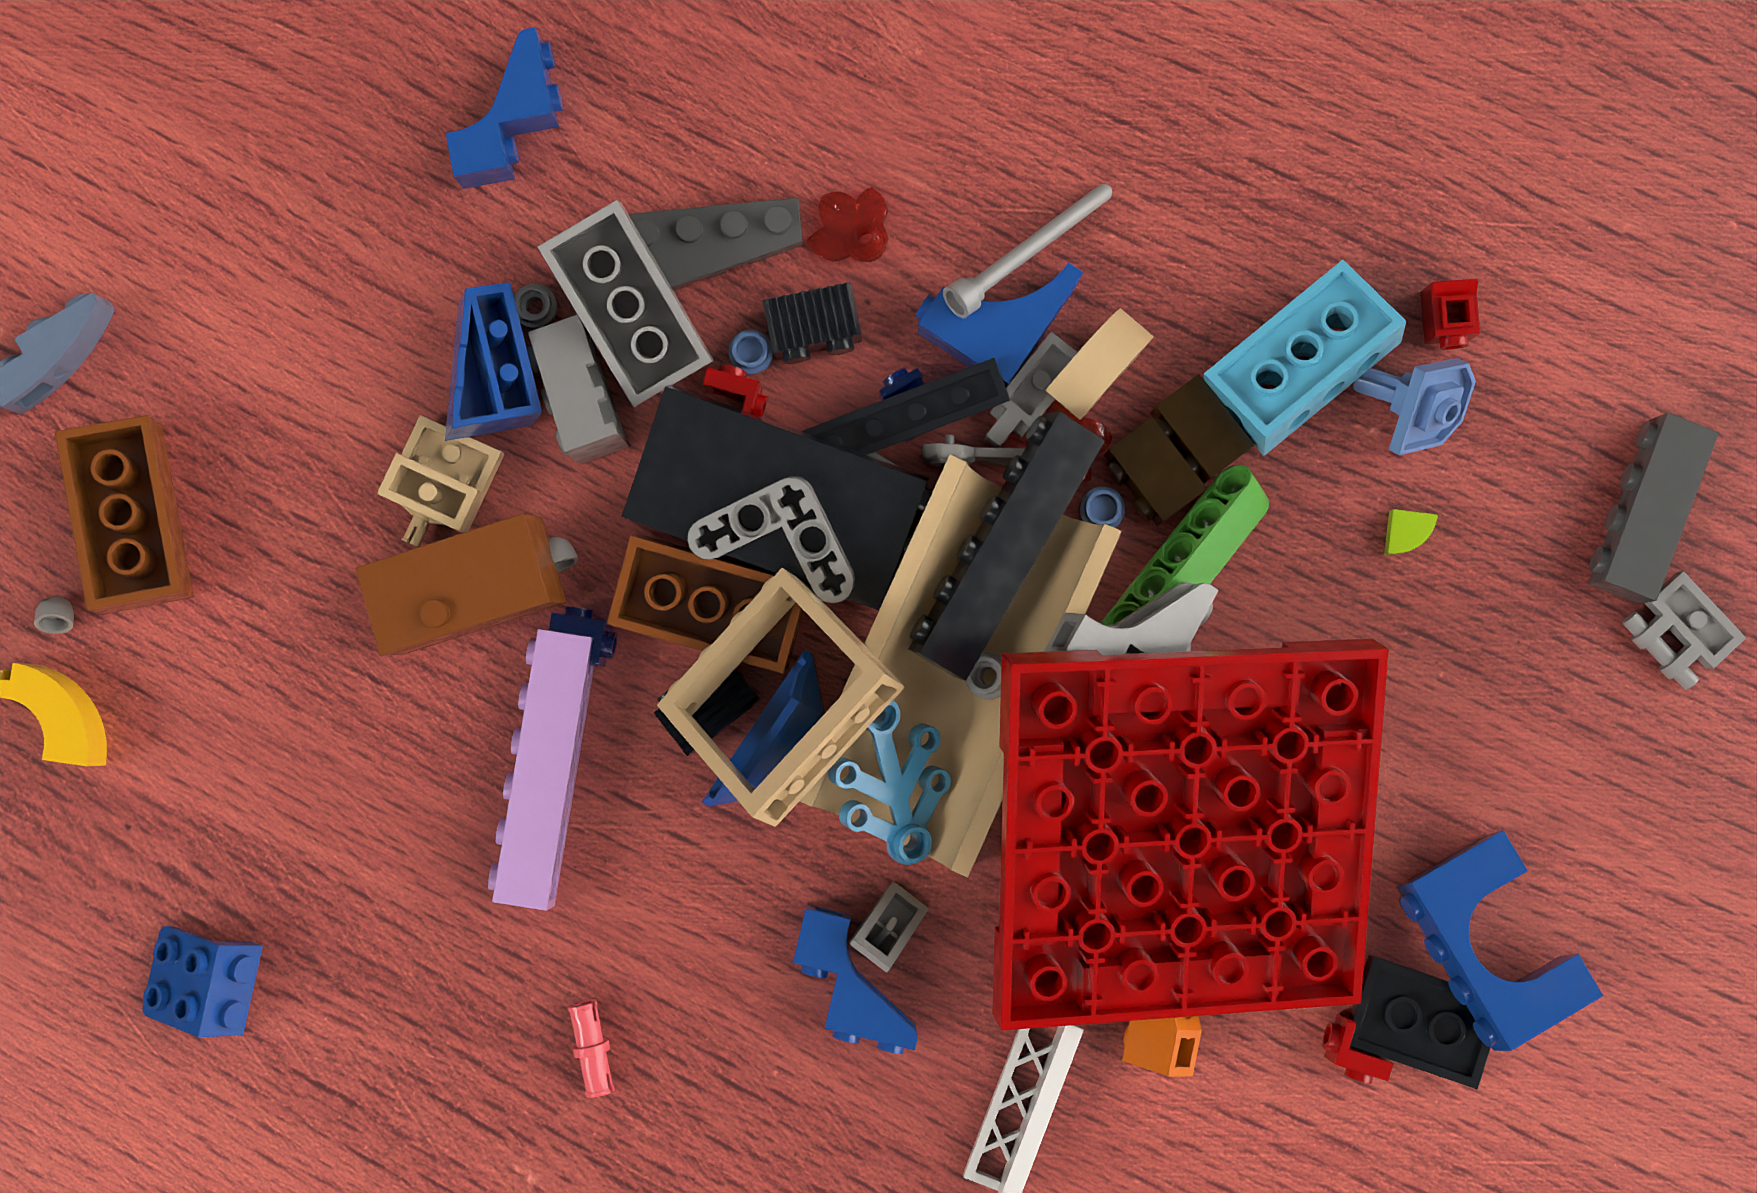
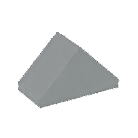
[850,881,929,973]

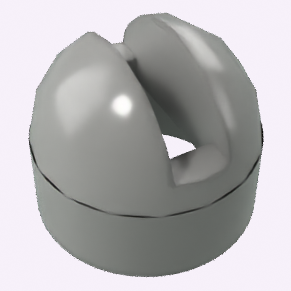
[548,536,579,573]
[34,595,74,634]

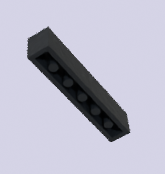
[908,412,1105,681]

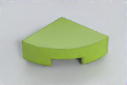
[1384,509,1438,555]

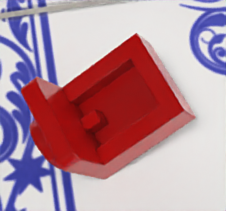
[703,364,767,417]
[1322,1013,1393,1084]

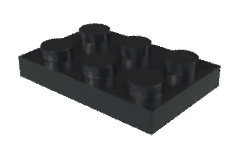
[1349,954,1491,1090]

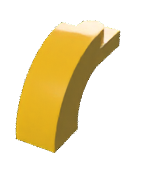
[0,663,107,767]

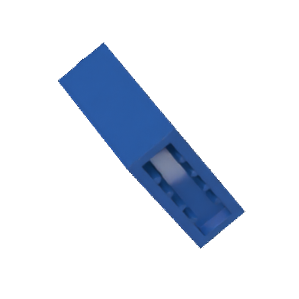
[915,262,1083,388]

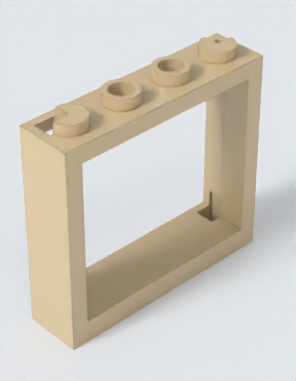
[657,568,905,827]

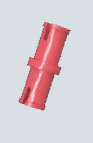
[567,999,615,1098]

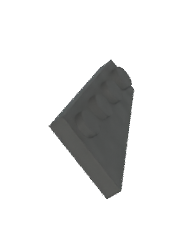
[628,198,803,291]

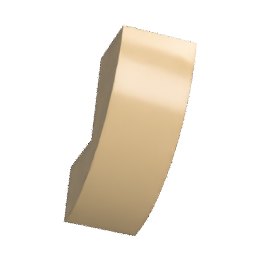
[1046,308,1154,420]

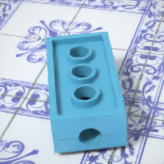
[1204,259,1406,456]

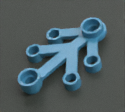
[828,701,951,865]

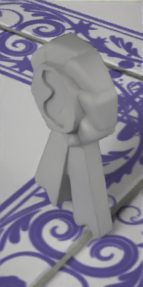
[922,435,1025,467]

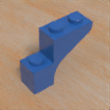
[446,27,563,189]
[793,904,917,1054]

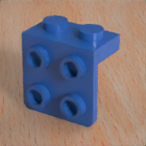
[142,926,263,1037]

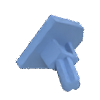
[1353,358,1476,455]

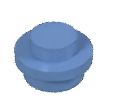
[728,330,773,375]
[1080,487,1125,528]

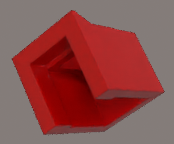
[1420,279,1481,350]

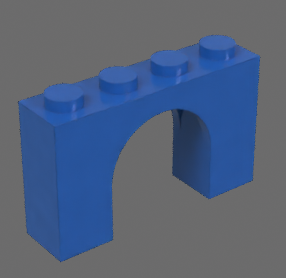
[1397,830,1604,1051]

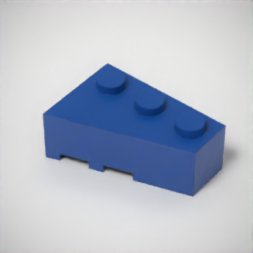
[445,282,542,441]

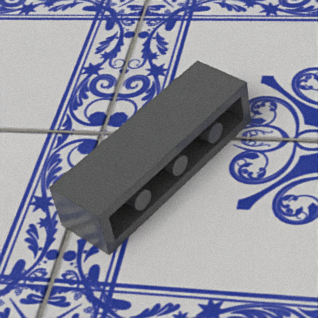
[1588,413,1719,604]

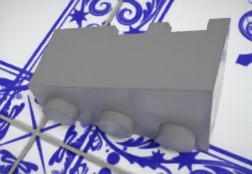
[526,315,630,465]

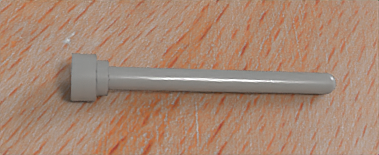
[943,184,1112,319]

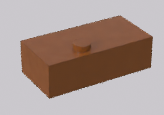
[54,415,194,615]
[355,513,567,656]
[607,534,811,673]

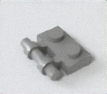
[1622,571,1746,690]

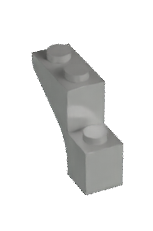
[1044,582,1219,655]

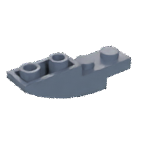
[0,292,115,415]

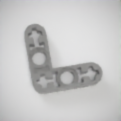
[688,476,855,603]

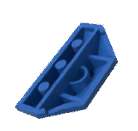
[701,650,825,807]

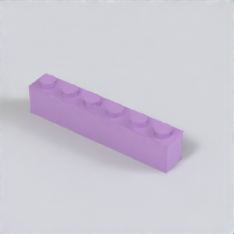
[488,629,599,911]

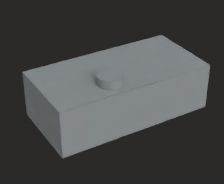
[538,200,713,407]

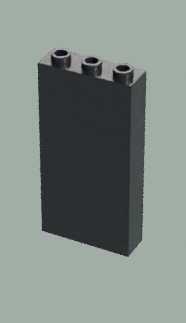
[621,385,933,610]

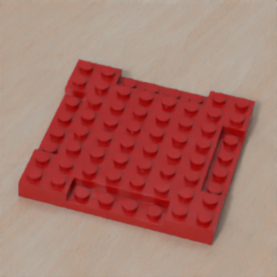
[992,638,1389,1031]

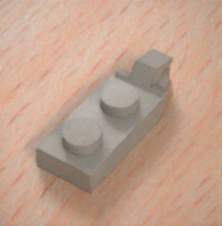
[984,332,1078,448]

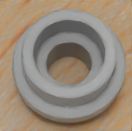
[514,284,558,329]
[966,653,1002,699]

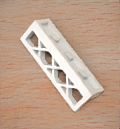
[963,1025,1084,1193]

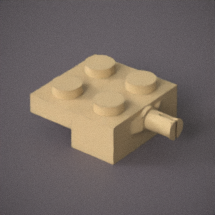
[377,415,505,547]

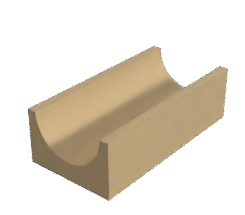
[800,455,1122,878]

